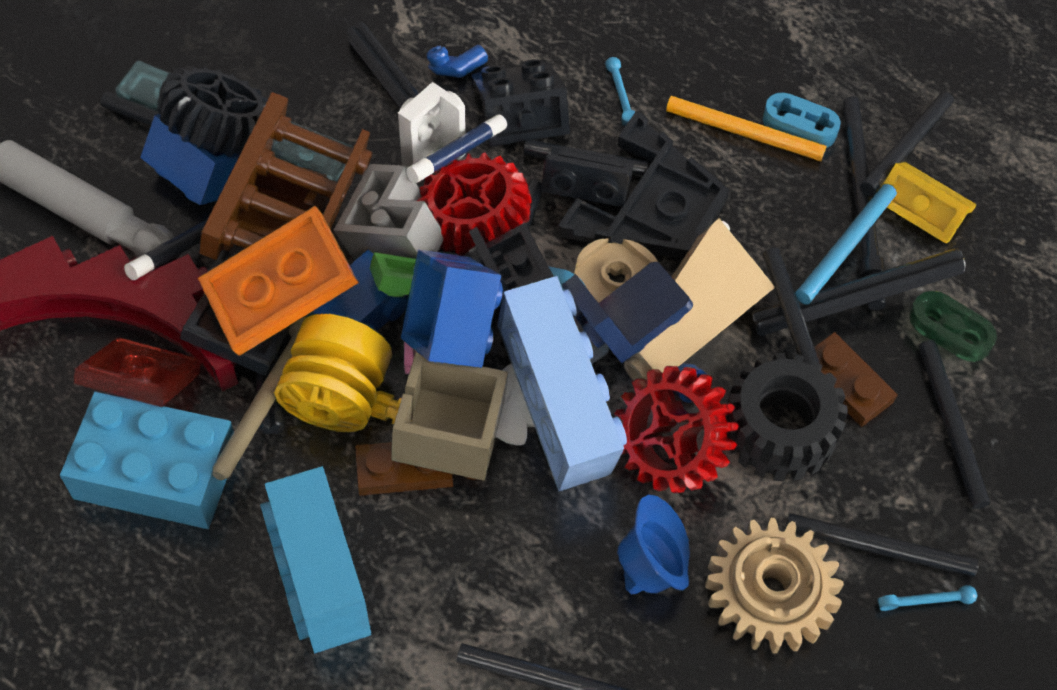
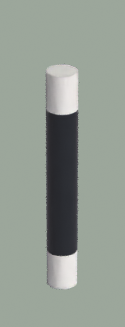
[124,219,208,280]

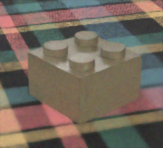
[391,352,508,481]

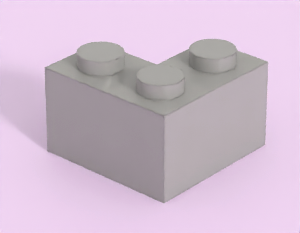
[333,164,443,261]

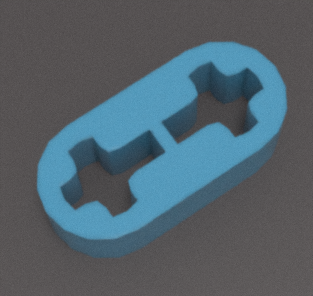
[762,93,841,148]

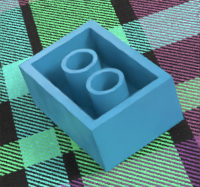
[60,391,234,529]
[260,466,371,654]

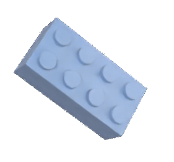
[497,276,627,492]

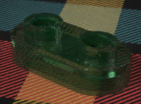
[909,291,997,361]

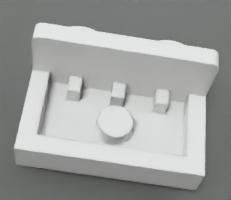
[398,82,466,168]

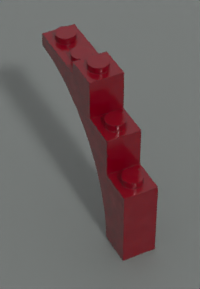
[0,236,239,392]

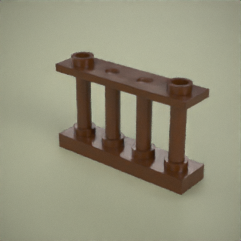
[199,92,373,260]

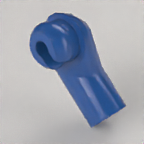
[427,45,488,78]

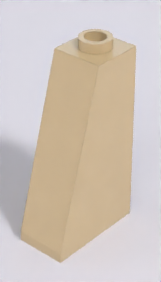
[624,218,775,381]

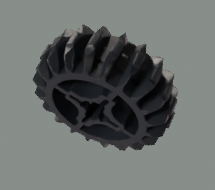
[156,66,268,157]

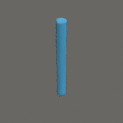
[795,184,897,305]

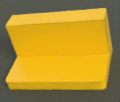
[881,162,976,243]

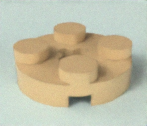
[574,238,658,303]

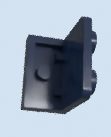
[562,261,693,363]

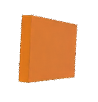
[198,206,359,356]

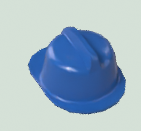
[617,494,690,594]

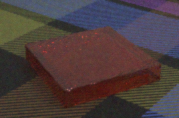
[73,337,201,407]

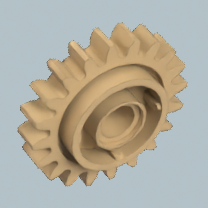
[705,518,844,654]

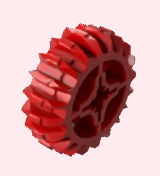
[416,152,532,256]
[613,366,739,494]

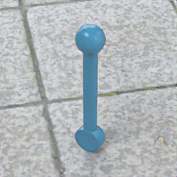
[605,57,635,126]
[877,585,977,611]

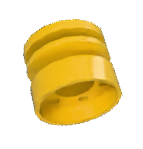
[274,314,392,432]

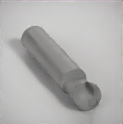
[0,140,174,264]

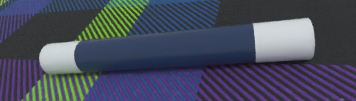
[406,114,507,183]

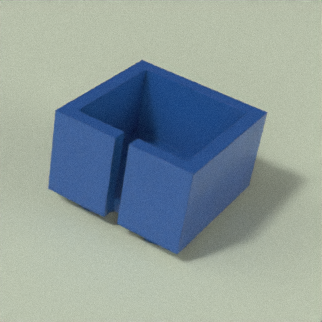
[401,249,503,368]

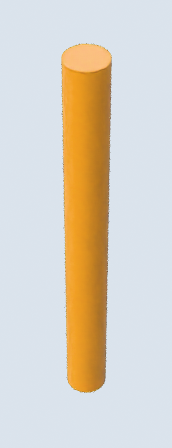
[666,96,827,161]

